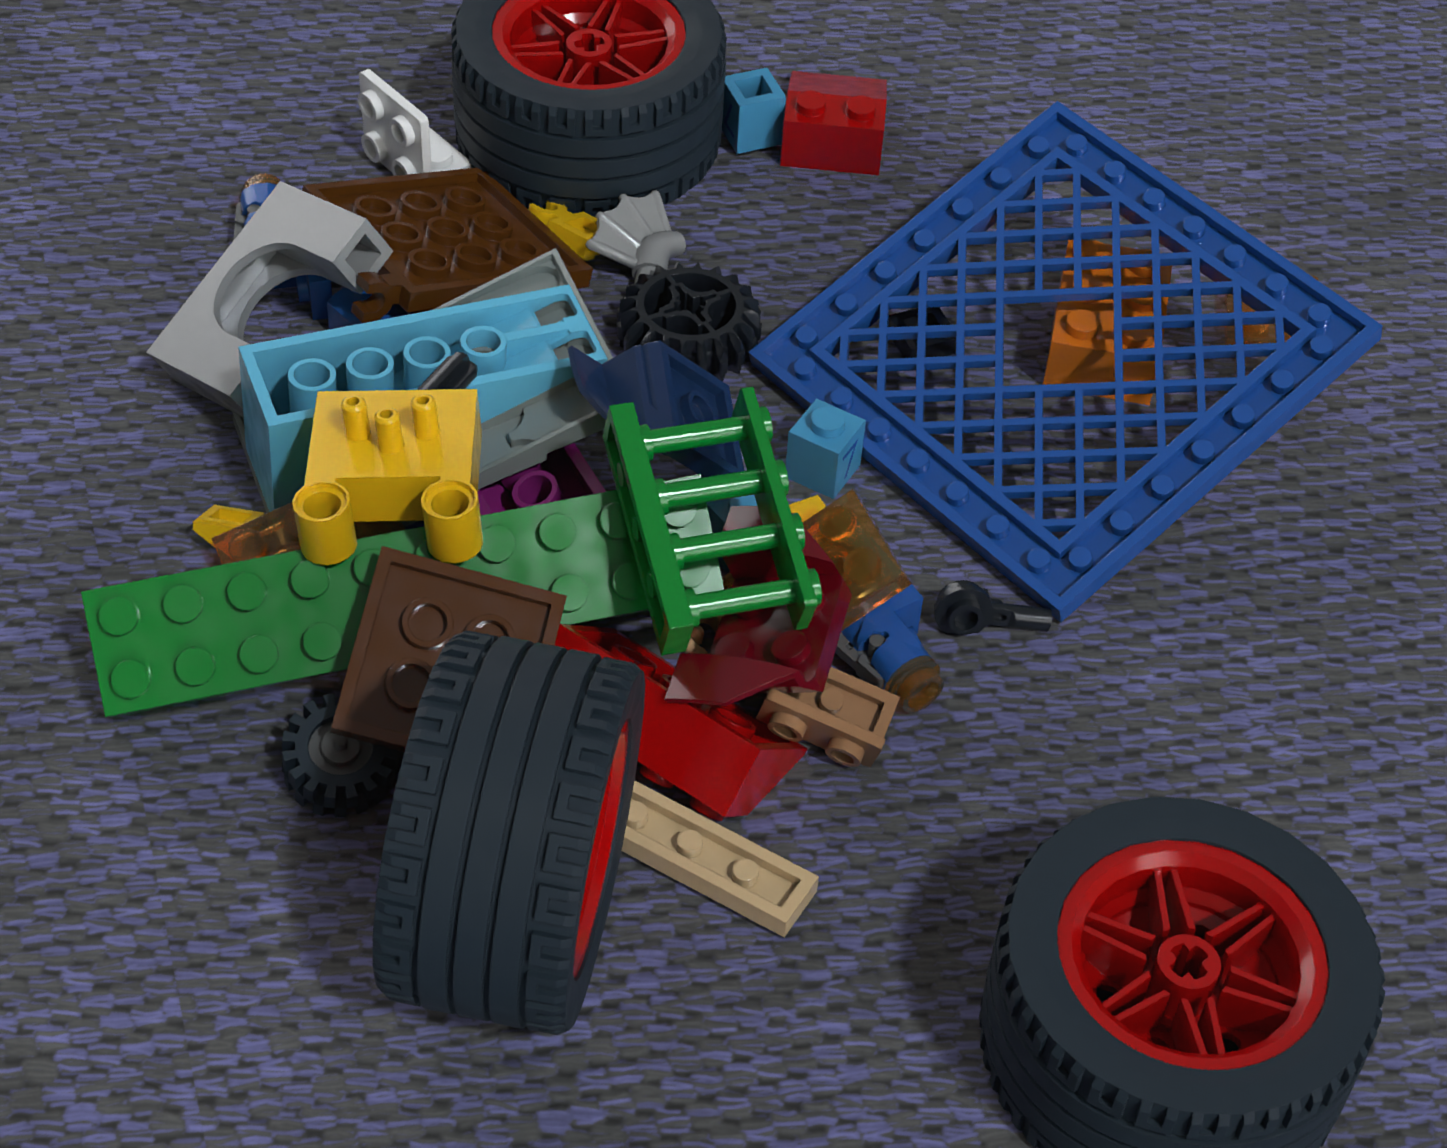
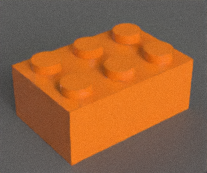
[1043,240,1172,405]

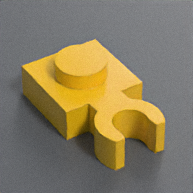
[528,200,600,261]

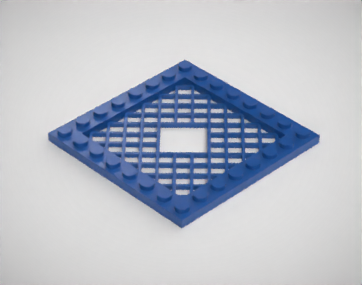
[748,101,1383,623]

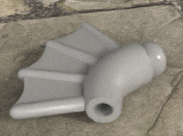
[586,190,686,284]

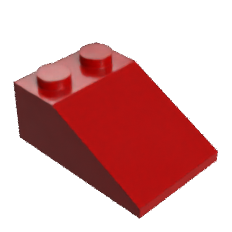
[780,71,887,175]

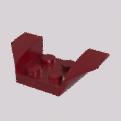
[665,506,852,706]

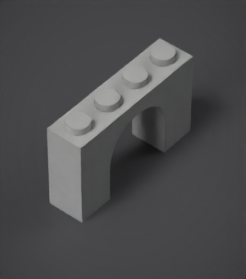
[146,181,393,418]

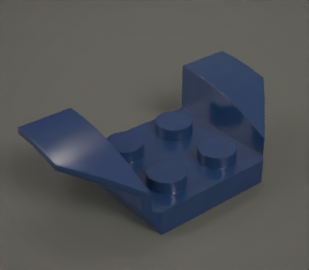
[567,340,744,477]

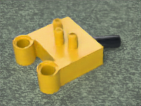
[292,352,483,565]

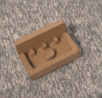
[756,667,900,767]

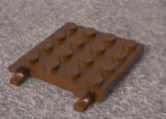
[302,168,593,323]

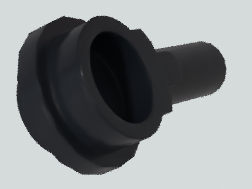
[934,580,1052,635]

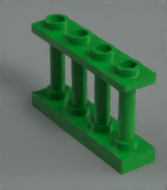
[602,387,822,656]

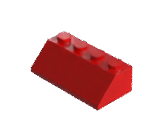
[554,624,808,821]

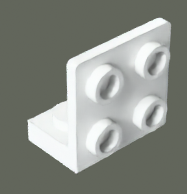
[358,69,471,176]

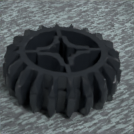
[617,261,762,381]

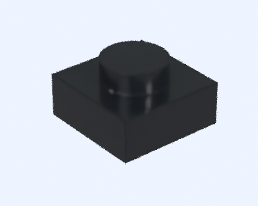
[888,307,956,358]

